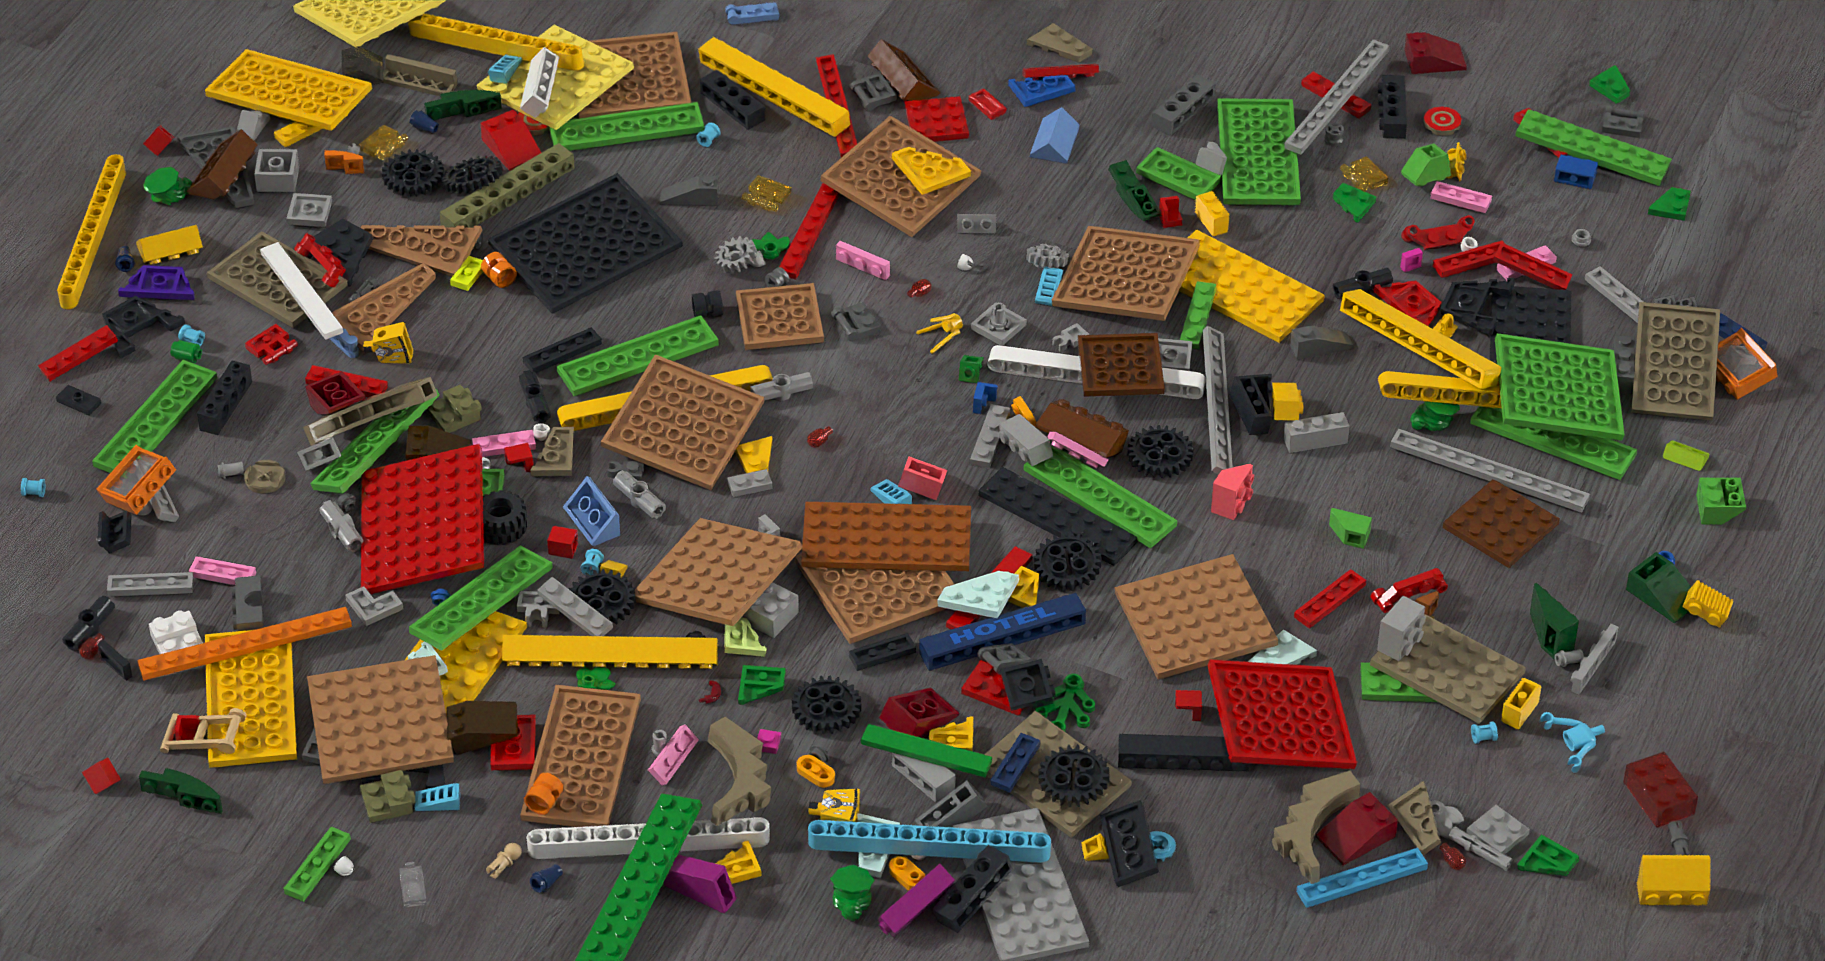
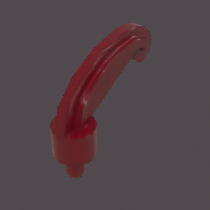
[699,681,721,704]

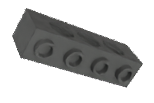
[1152,74,1216,136]

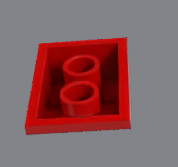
[480,109,541,171]

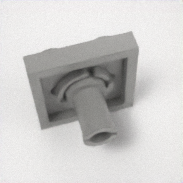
[971,302,1027,346]

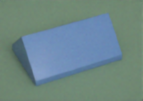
[1030,107,1080,163]
[563,476,620,546]

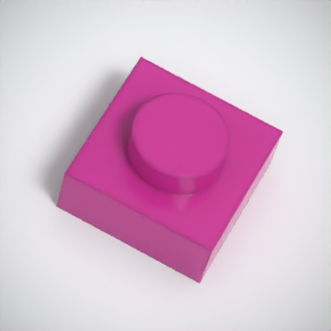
[1400,248,1423,272]
[757,729,781,754]

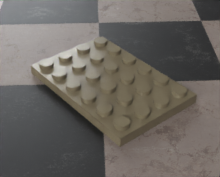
[207,231,348,328]
[1631,302,1720,420]
[1370,614,1526,724]
[985,711,1131,838]

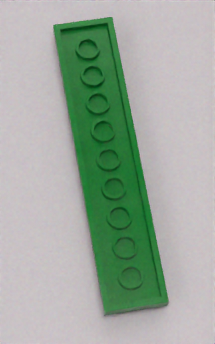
[575,793,703,961]

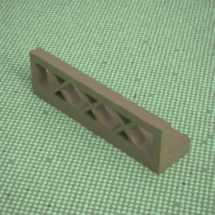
[380,54,458,96]

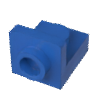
[973,382,997,414]

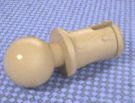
[486,843,521,878]

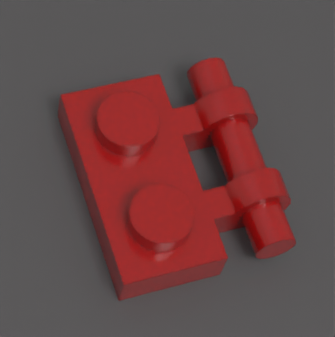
[245,324,298,365]

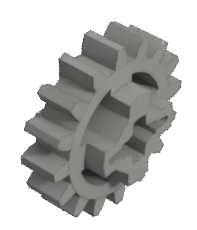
[715,236,757,274]
[1026,244,1069,268]

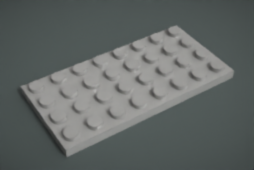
[953,808,1089,961]

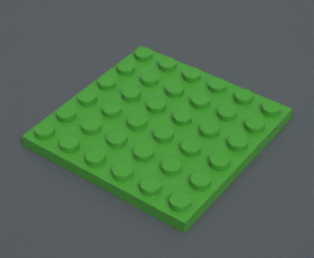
[1495,333,1625,440]

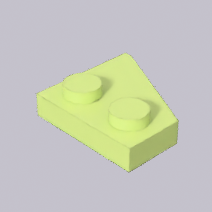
[724,617,766,657]

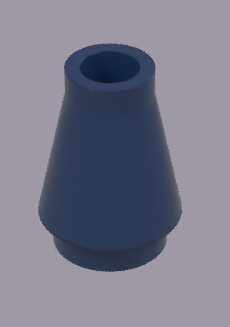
[410,110,439,134]
[115,246,135,272]
[530,864,563,893]

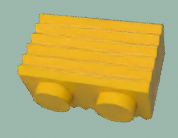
[1195,191,1229,236]
[1682,580,1734,628]
[1501,678,1542,729]

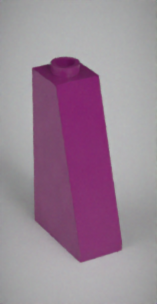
[662,855,737,913]
[878,864,955,937]

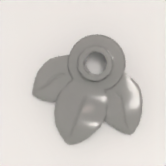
[1430,800,1464,839]

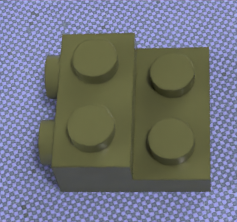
[426,384,482,433]
[360,770,416,823]

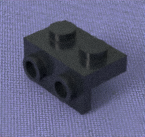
[97,510,132,554]

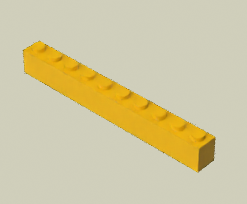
[698,37,850,137]
[1340,289,1502,389]
[502,635,718,669]

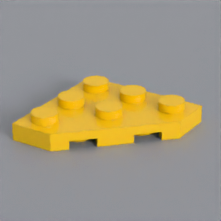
[892,147,971,195]

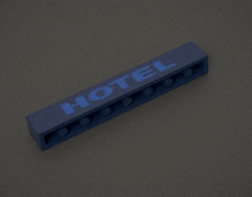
[919,593,1086,671]

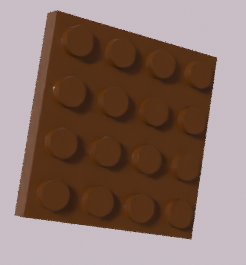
[1078,333,1165,397]
[1443,479,1560,568]

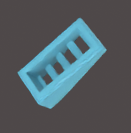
[488,55,522,84]
[1035,267,1063,306]
[870,479,912,504]
[415,783,460,811]

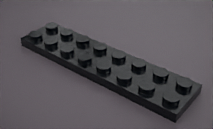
[979,467,1138,566]

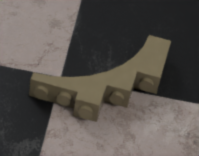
[303,377,438,446]
[708,717,772,826]
[1272,771,1360,884]

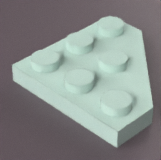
[937,571,1019,618]

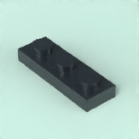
[849,633,916,671]

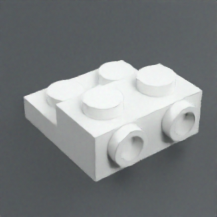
[149,611,203,654]

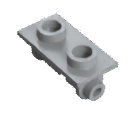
[957,214,996,233]

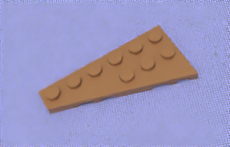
[360,225,483,277]
[332,263,436,351]

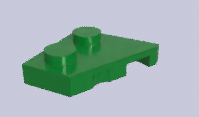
[1589,65,1630,104]
[1333,183,1376,223]
[1648,187,1691,221]
[738,665,786,705]
[1517,834,1579,876]

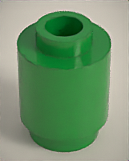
[170,340,202,363]

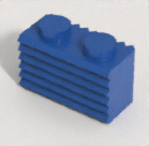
[1554,154,1598,189]

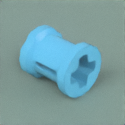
[696,123,721,147]
[178,324,205,346]
[21,478,46,497]
[581,549,604,575]
[1471,721,1498,744]

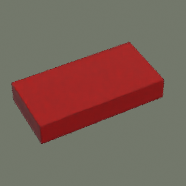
[969,88,1006,120]

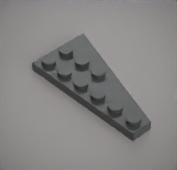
[177,126,255,208]

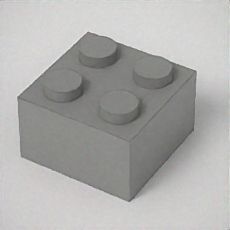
[255,149,299,192]
[742,582,799,638]
[1377,596,1426,661]

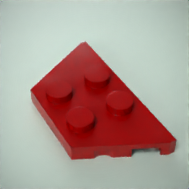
[1374,280,1442,327]

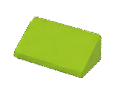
[1663,440,1710,471]

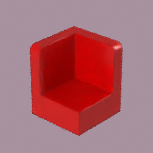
[143,125,175,156]
[1159,196,1182,228]
[504,443,533,472]
[547,526,578,559]
[1175,690,1202,721]
[175,715,200,741]
[82,757,121,794]

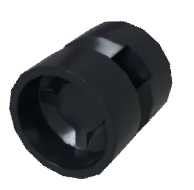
[691,290,723,318]

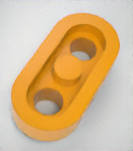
[1011,396,1037,427]
[797,755,835,788]
[889,856,926,891]

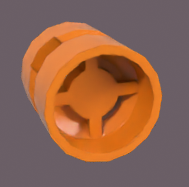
[481,252,517,288]
[524,773,564,815]

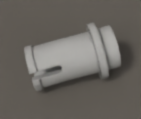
[217,461,244,479]
[1555,649,1584,667]
[652,730,667,757]

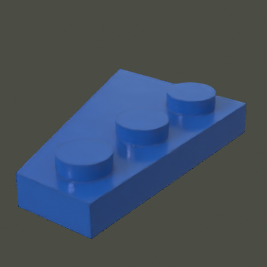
[1008,75,1075,107]

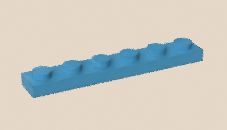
[1297,848,1428,908]

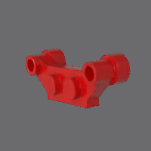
[1401,215,1475,250]
[294,233,346,288]
[1370,568,1448,613]

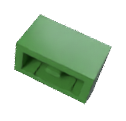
[1401,143,1451,186]
[1696,478,1746,524]

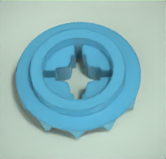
[1150,831,1176,861]

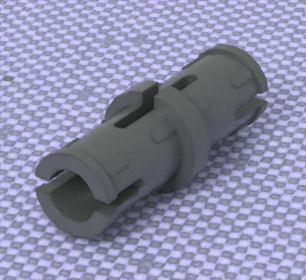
[1668,821,1690,855]

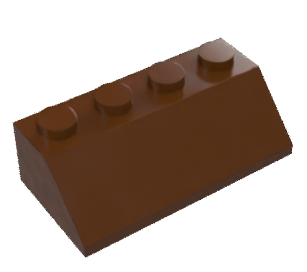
[868,39,941,101]
[187,129,258,200]
[1035,399,1129,458]

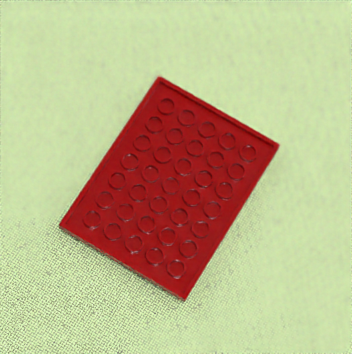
[361,444,484,594]

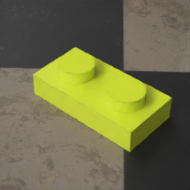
[450,256,483,291]

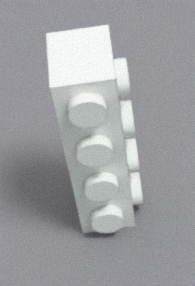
[520,47,559,118]

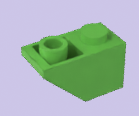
[1329,508,1372,549]

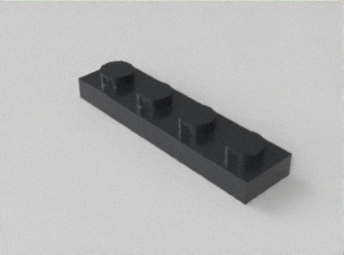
[522,327,602,373]

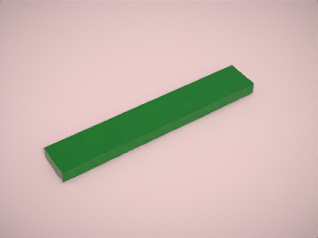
[861,724,992,777]

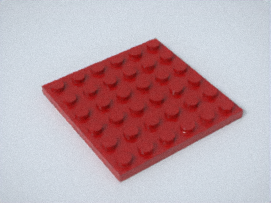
[1207,660,1357,769]

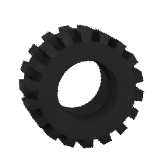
[483,490,527,545]

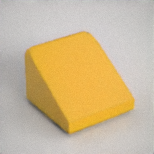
[600,560,628,578]
[1081,833,1109,861]

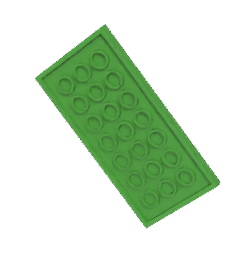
[1217,99,1301,205]

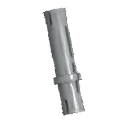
[1449,826,1513,871]

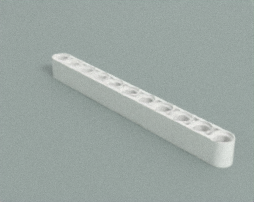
[987,346,1206,399]
[527,817,770,859]

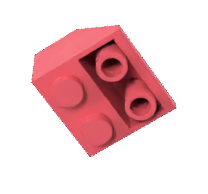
[898,457,947,500]
[1211,464,1254,520]

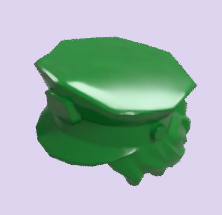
[143,167,192,205]
[1410,401,1460,431]
[830,865,875,922]

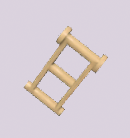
[160,708,247,754]

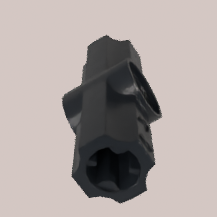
[1333,267,1393,299]
[519,370,551,424]
[62,595,115,651]

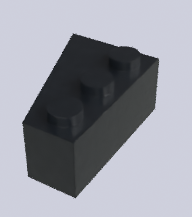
[1229,374,1273,435]

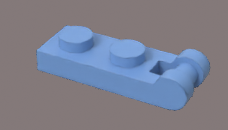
[725,2,779,24]
[329,328,359,358]

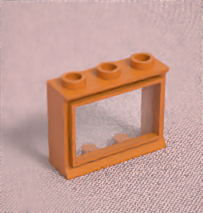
[1716,327,1777,400]
[96,445,176,515]

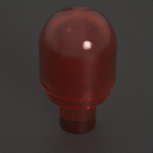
[907,279,932,298]
[807,426,833,448]
[79,633,105,659]
[1439,843,1466,870]

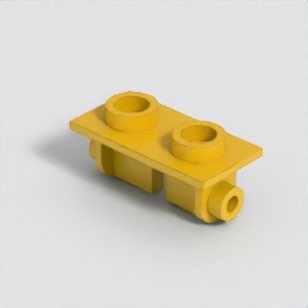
[1446,142,1467,181]
[1433,314,1458,338]

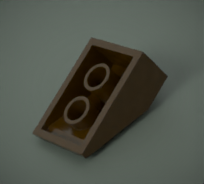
[406,426,472,461]
[447,701,518,755]

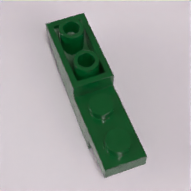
[424,90,502,120]
[1108,160,1161,221]
[139,768,223,814]

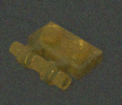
[359,124,408,160]
[1340,156,1388,192]
[742,175,791,212]

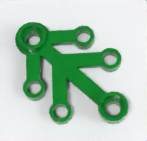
[1035,674,1095,732]

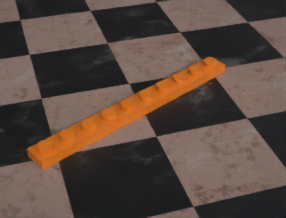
[138,607,352,681]

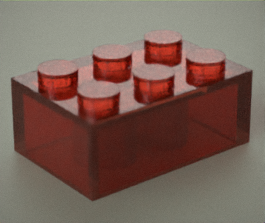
[1623,751,1698,828]

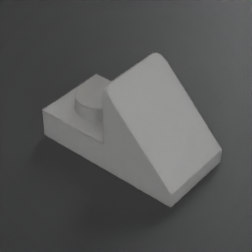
[236,110,270,140]
[1196,141,1227,175]
[297,437,341,471]

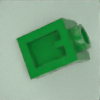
[959,355,984,383]

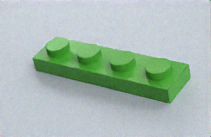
[1180,281,1217,349]
[284,827,351,902]

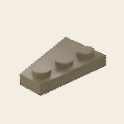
[1027,23,1092,63]
[530,427,574,476]
[1387,781,1441,855]

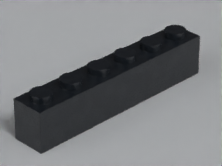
[1118,734,1250,772]

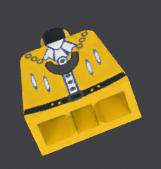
[364,322,413,363]
[808,789,860,822]

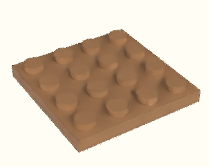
[736,283,824,350]

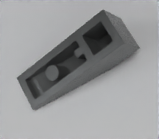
[660,176,719,206]
[1290,326,1353,360]
[915,781,988,828]

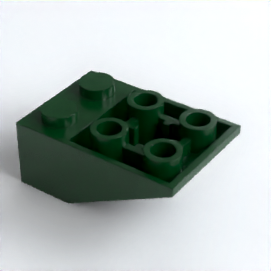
[1626,552,1691,624]
[1530,583,1579,660]

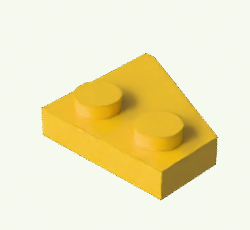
[735,436,773,473]
[1008,566,1039,608]
[929,717,973,751]
[715,840,762,884]

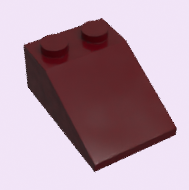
[1405,32,1467,74]
[305,371,366,415]
[879,687,959,739]
[1316,792,1398,866]

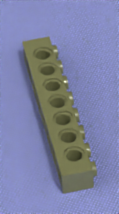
[439,143,574,228]

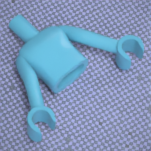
[1540,712,1605,773]

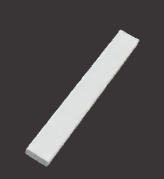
[260,242,343,340]

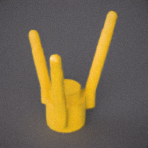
[916,313,963,354]

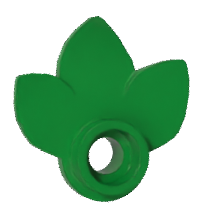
[752,232,790,259]
[576,667,616,690]

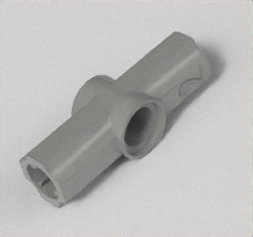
[750,372,813,401]
[613,470,666,519]
[319,500,363,552]

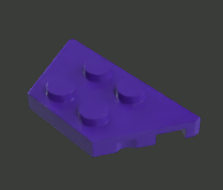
[118,265,195,300]

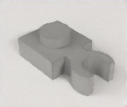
[1052,323,1089,352]

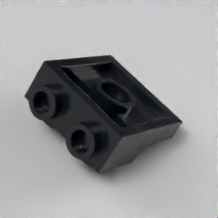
[1000,659,1056,711]

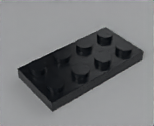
[1100,800,1159,888]

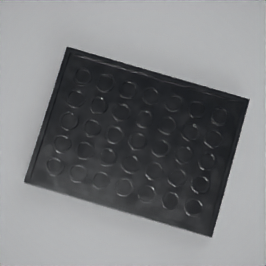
[488,173,683,314]

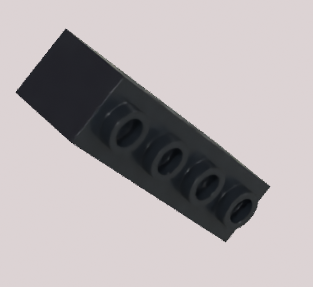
[700,70,766,130]
[1377,75,1407,139]
[197,360,252,435]
[932,845,1014,933]

